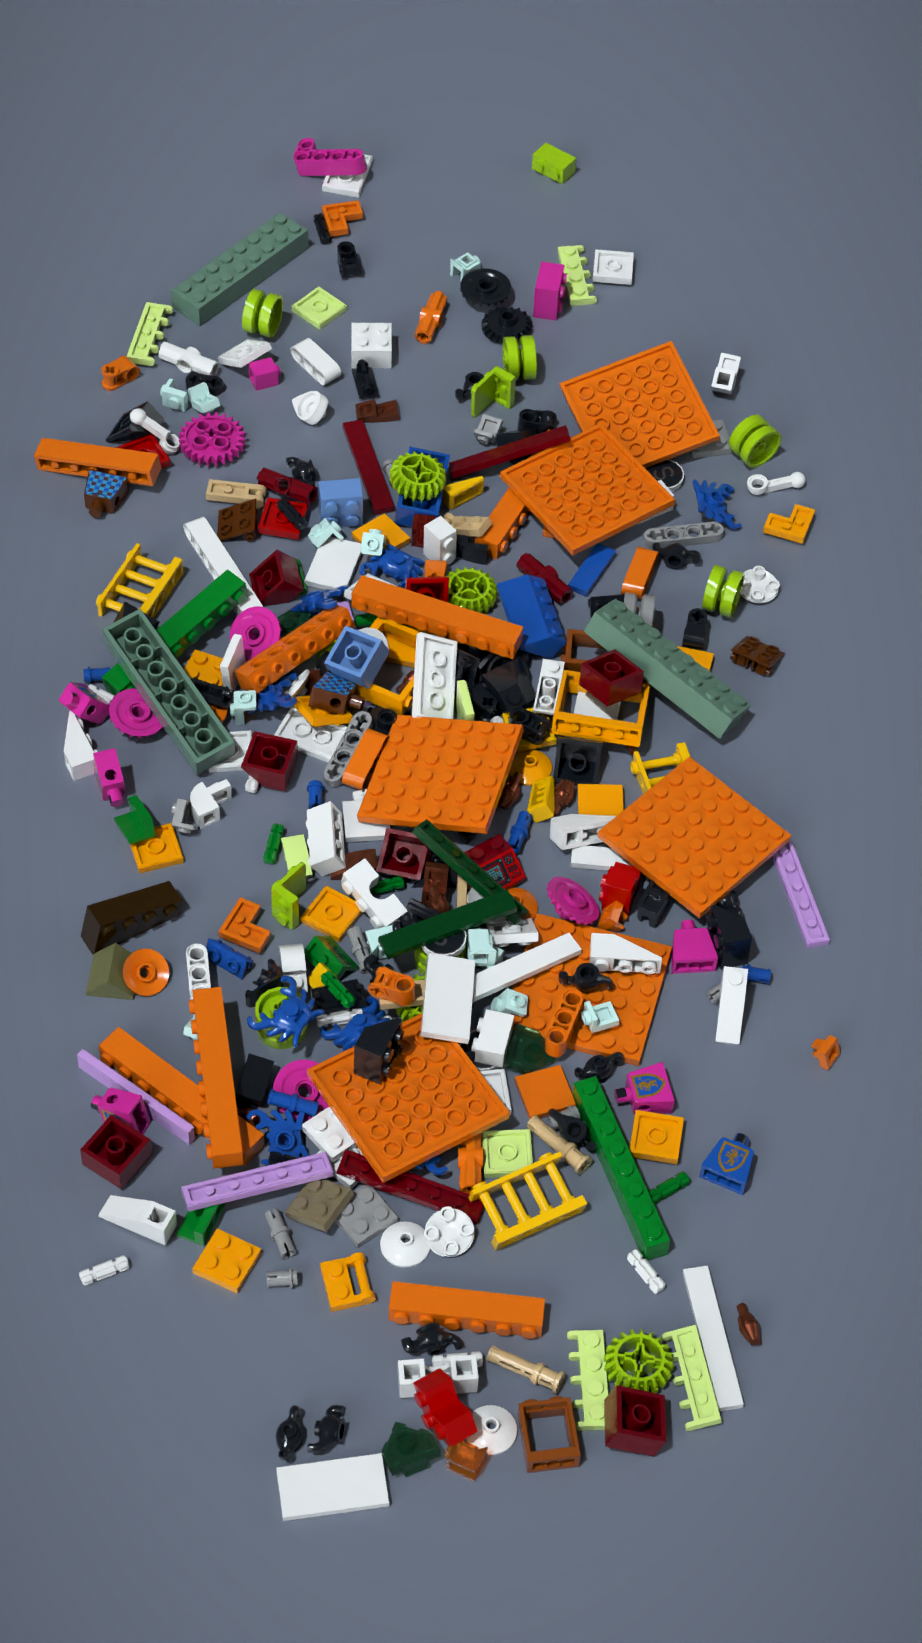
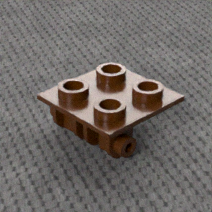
[217,498,257,542]
[730,636,785,676]

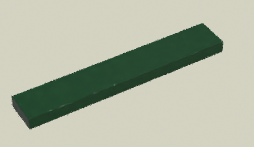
[412,819,529,925]
[378,889,517,959]

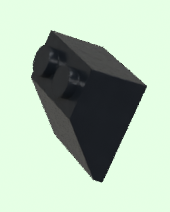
[553,735,603,785]

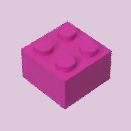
[533,261,567,321]

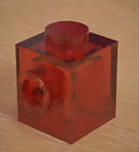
[411,514,435,547]

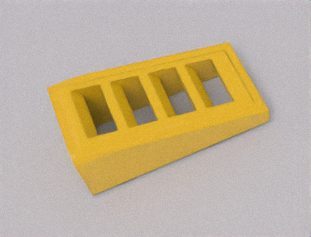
[441,476,484,510]
[527,776,555,823]

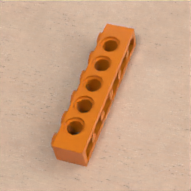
[234,605,355,694]

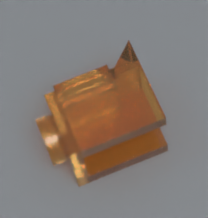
[444,1440,488,1482]

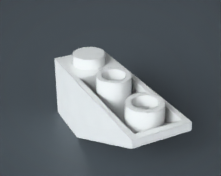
[533,659,565,715]
[64,711,98,781]
[589,933,662,974]
[98,1195,177,1245]

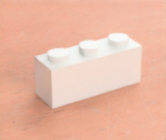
[306,801,346,877]

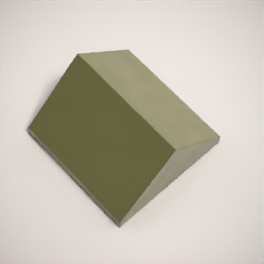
[86,943,135,1000]

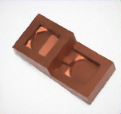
[355,399,400,423]
[330,849,377,880]
[421,862,449,905]

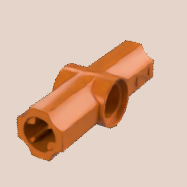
[415,291,447,344]
[458,1133,483,1194]

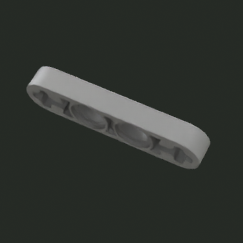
[643,522,724,549]
[323,711,373,787]

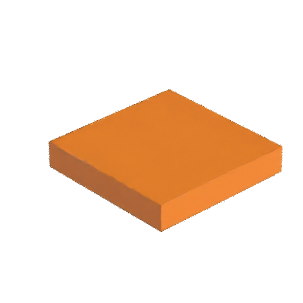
[514,1065,576,1120]

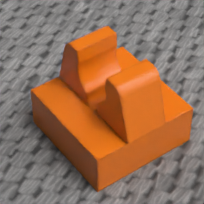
[597,900,628,932]
[811,1035,841,1070]

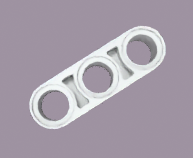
[290,338,341,385]
[186,944,211,1000]

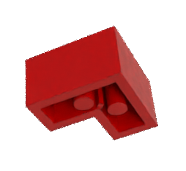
[599,862,642,916]
[413,1368,478,1447]

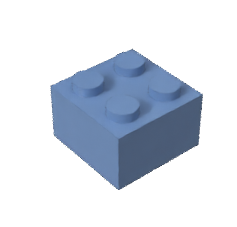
[318,478,363,527]
[324,625,390,689]

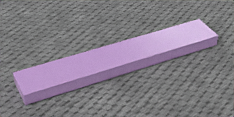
[772,830,830,949]
[77,1049,195,1145]
[181,1152,333,1212]

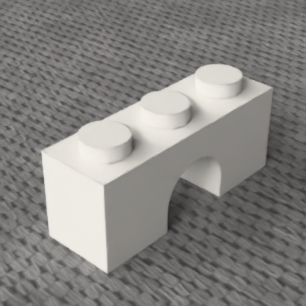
[341,859,408,929]
[397,1355,478,1398]

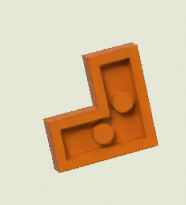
[321,200,363,237]
[218,897,271,954]

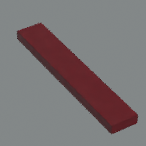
[342,419,394,515]
[449,425,571,478]
[336,1149,484,1225]

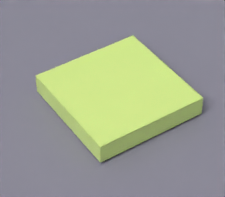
[291,286,347,330]
[456,680,475,721]
[481,1129,533,1178]

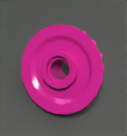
[229,606,282,661]
[108,688,163,739]
[546,877,599,925]
[273,1060,329,1122]

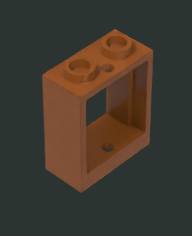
[561,629,605,677]
[517,1396,581,1473]

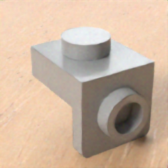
[473,414,503,445]
[171,798,199,834]

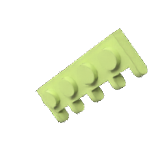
[557,245,597,306]
[126,302,173,366]
[662,1325,722,1431]
[567,1330,608,1431]

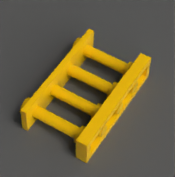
[96,543,183,618]
[630,742,691,794]
[469,1152,587,1251]

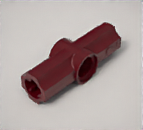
[257,467,318,504]
[516,553,573,605]

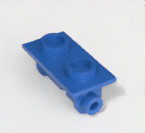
[206,938,253,979]

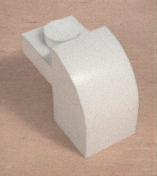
[711,353,741,395]
[190,779,232,829]
[279,943,308,994]

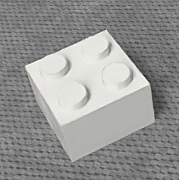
[351,323,392,369]

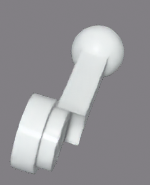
[130,408,180,455]
[747,472,806,495]

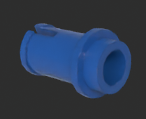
[83,667,110,684]
[307,780,324,809]
[742,964,771,984]

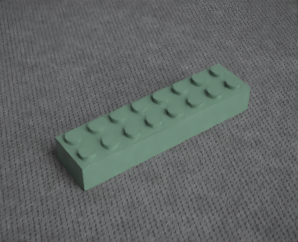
[171,212,308,326]
[583,598,751,739]
[102,609,235,775]

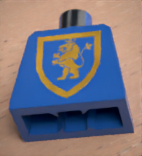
[699,1133,754,1195]

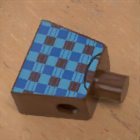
[84,470,129,518]
[308,671,365,715]

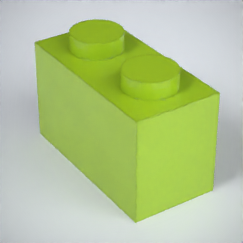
[532,143,576,184]

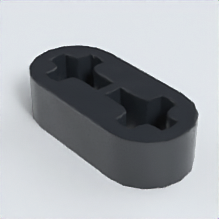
[185,373,224,396]

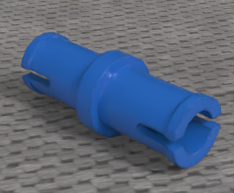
[508,811,533,854]
[267,1089,319,1117]

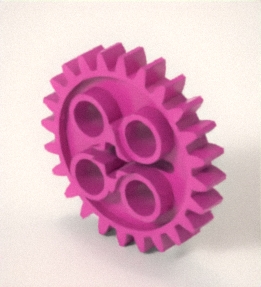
[179,412,245,467]

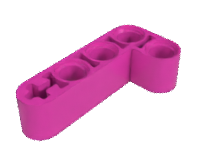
[293,138,367,176]

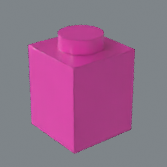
[248,357,281,391]

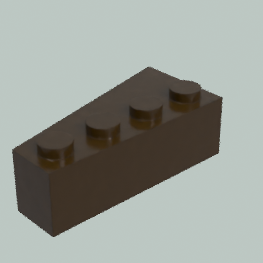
[81,881,183,955]

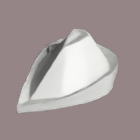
[292,391,328,425]

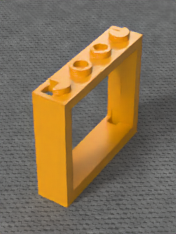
[355,617,420,715]
[551,670,650,747]

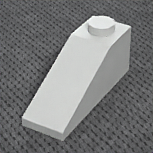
[550,814,616,850]
[715,966,748,1045]

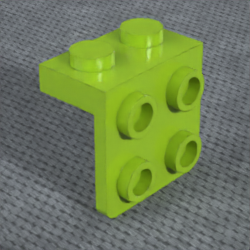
[470,366,516,418]
[271,862,306,930]

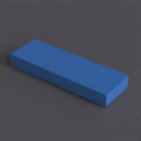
[568,543,616,597]

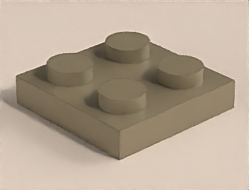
[285,1179,354,1232]

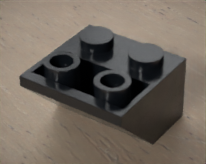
[706,905,752,970]
[354,1018,404,1084]

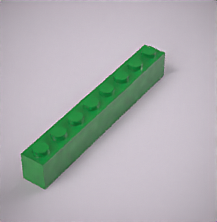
[102,569,248,695]
[572,1076,670,1261]

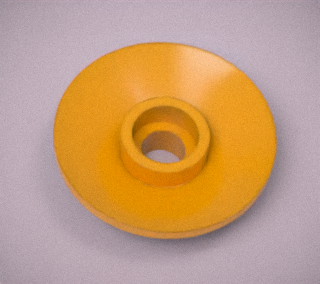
[509,749,552,786]

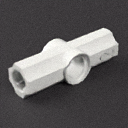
[158,342,219,376]

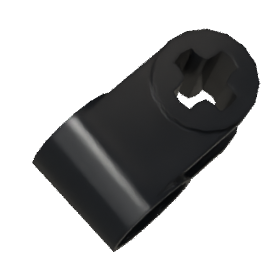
[337,241,361,278]
[517,409,557,434]
[682,608,707,650]
[468,682,498,722]
[508,707,552,745]

